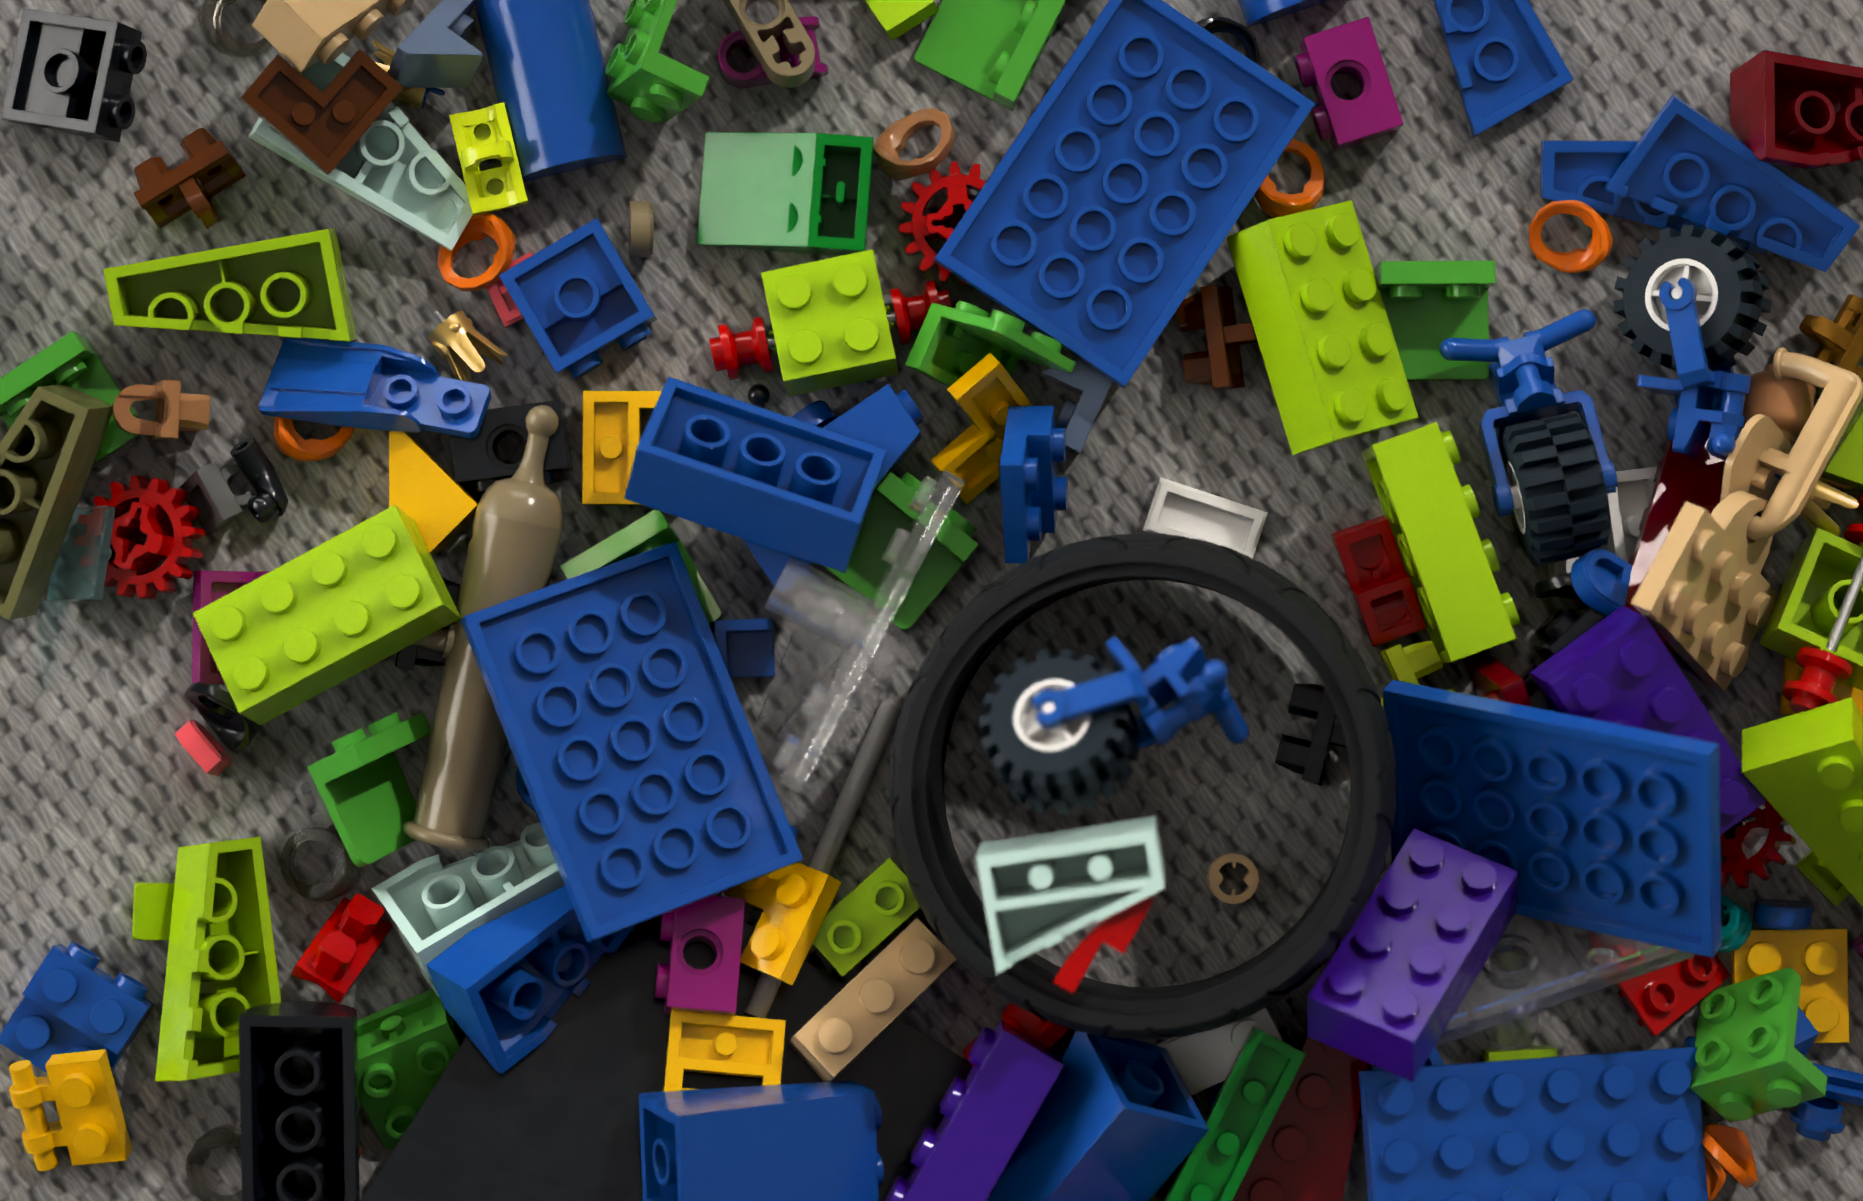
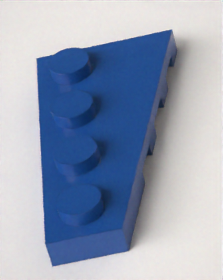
[1605,94,1860,272]

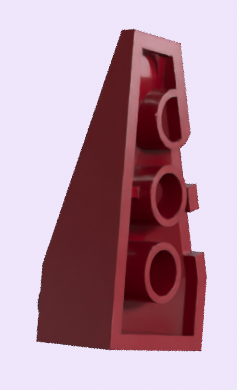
[1730,50,1863,170]

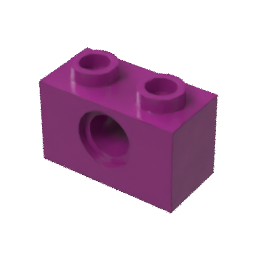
[1294,16,1403,152]
[655,896,745,1015]

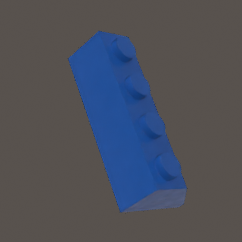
[624,376,887,573]

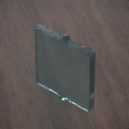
[43,505,115,602]

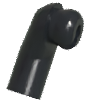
[230,438,288,523]

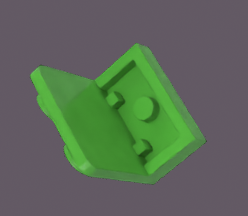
[605,0,709,123]
[905,300,1076,388]
[825,471,979,629]
[307,712,431,867]
[1690,968,1827,1123]

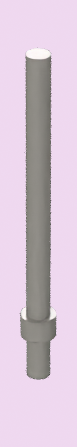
[744,700,902,1018]

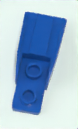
[258,337,492,438]

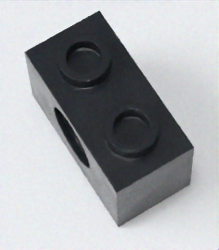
[450,400,573,494]

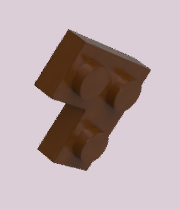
[239,49,403,175]

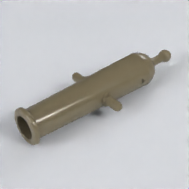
[403,405,564,853]

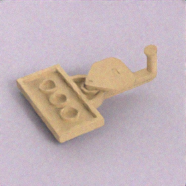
[1631,347,1863,692]

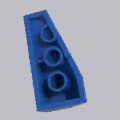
[426,886,636,1074]

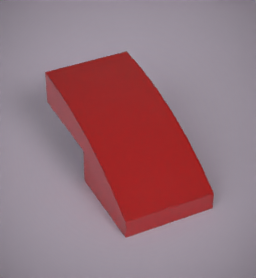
[1331,515,1427,647]
[1052,896,1155,994]

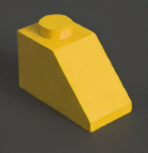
[389,431,479,555]

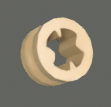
[1207,853,1259,904]

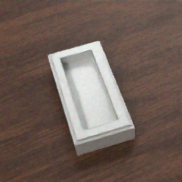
[1142,477,1268,559]

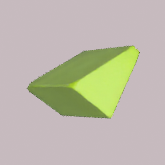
[132,882,175,940]

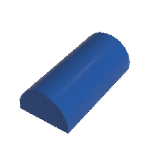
[475,0,627,182]

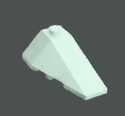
[248,53,473,251]
[371,822,565,998]

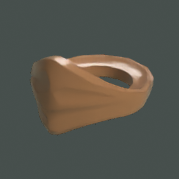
[874,108,956,181]

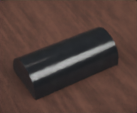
[239,1001,360,1201]

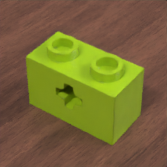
[813,856,920,977]

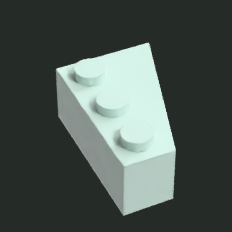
[976,816,1166,974]

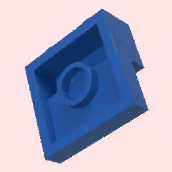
[499,218,657,379]
[1000,406,1068,564]
[0,941,156,1073]

